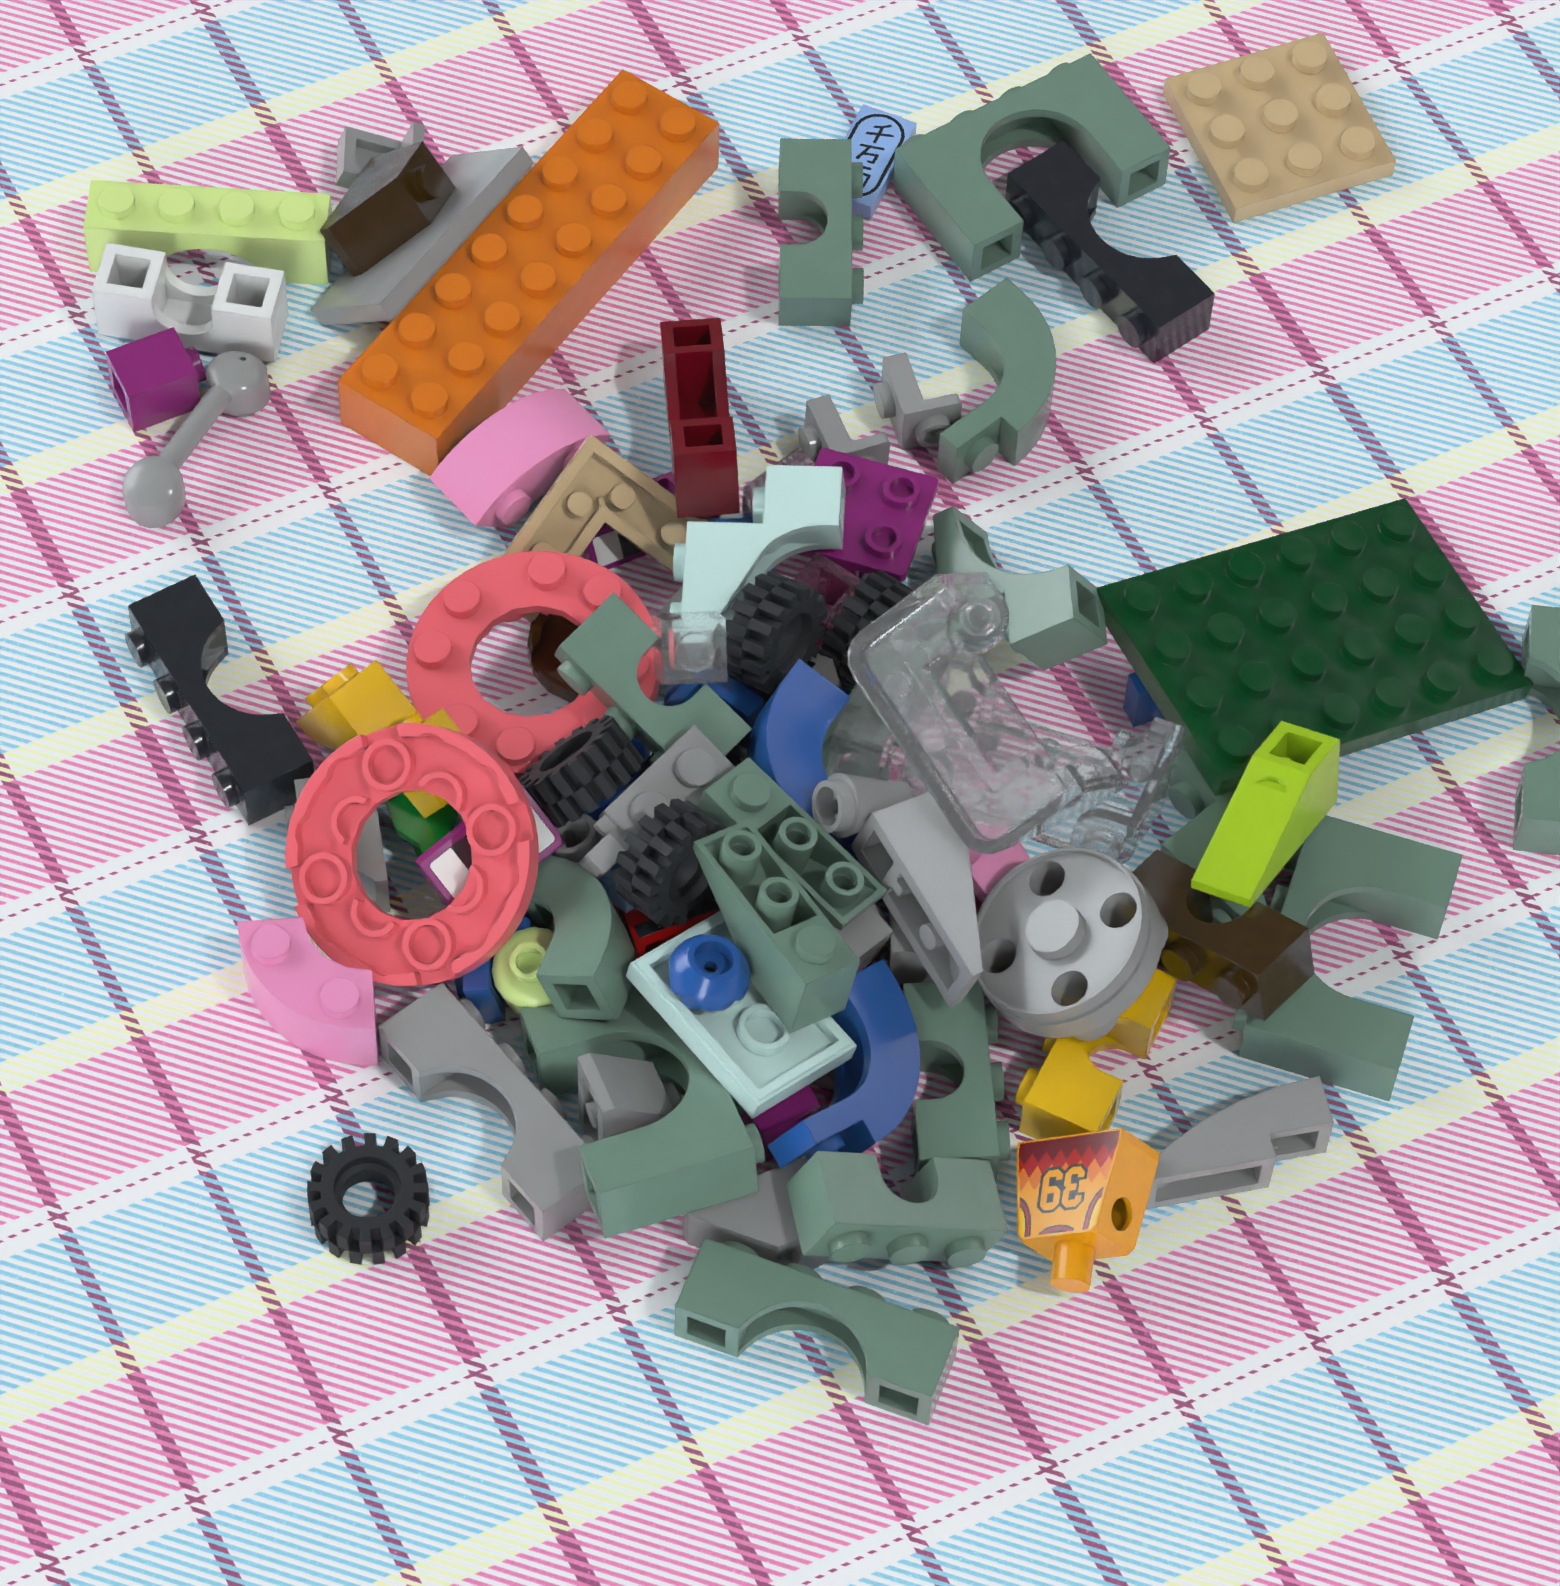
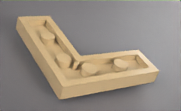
[502,435,707,623]

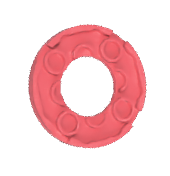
[406,551,661,781]
[285,723,539,987]

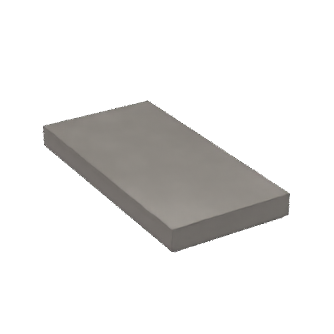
[310,146,534,325]

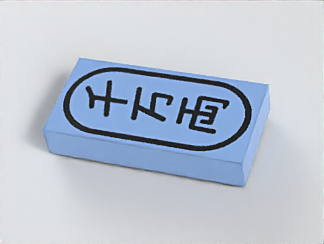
[844,104,917,220]

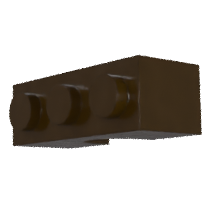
[1125,849,1315,1021]

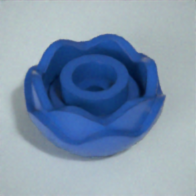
[668,934,750,1011]

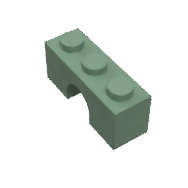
[778,138,864,326]
[554,592,752,765]
[903,980,1010,1182]
[786,1151,1008,1267]

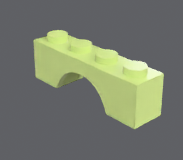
[83,180,333,285]

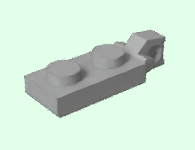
[579,725,735,880]

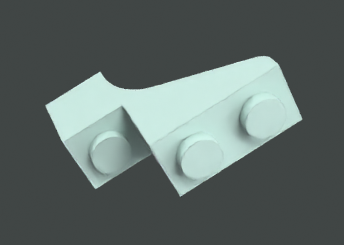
[669,465,846,663]

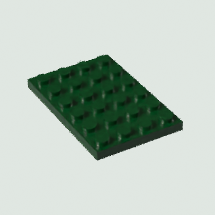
[1096,498,1534,796]

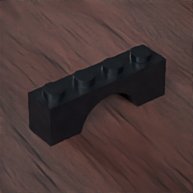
[1005,140,1215,363]
[125,574,314,826]

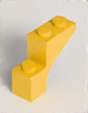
[296,659,462,819]

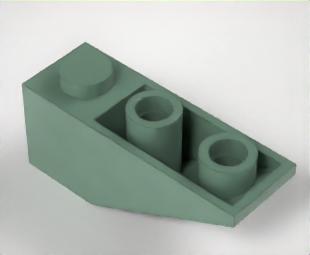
[698,757,887,930]
[693,819,860,1033]

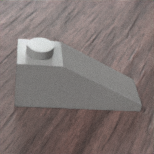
[850,790,983,1008]

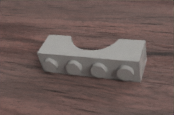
[379,983,595,1242]

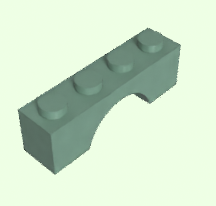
[1513,605,1560,855]
[674,1237,960,1426]

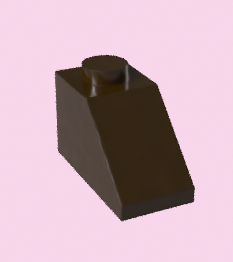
[320,141,456,277]

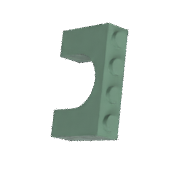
[892,53,1171,282]
[1232,815,1463,1101]
[519,984,765,1238]

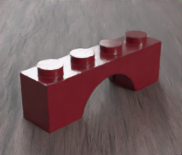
[660,318,740,519]

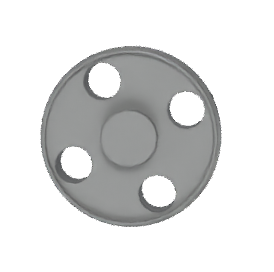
[977,847,1168,1041]

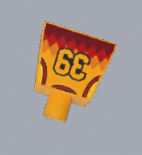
[1017,1128,1160,1293]

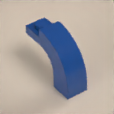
[746,659,861,864]
[767,959,920,1168]

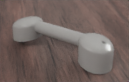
[122,350,271,528]

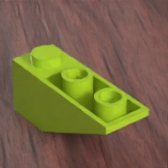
[1191,721,1340,908]

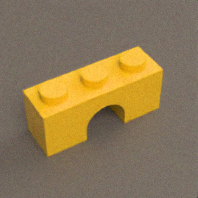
[1015,968,1177,1140]

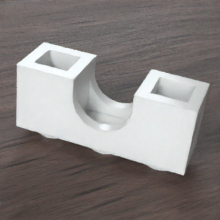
[92,243,289,362]

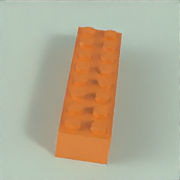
[337,69,719,476]

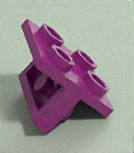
[797,448,938,602]

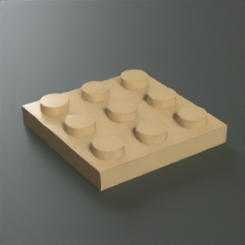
[1163,32,1396,223]

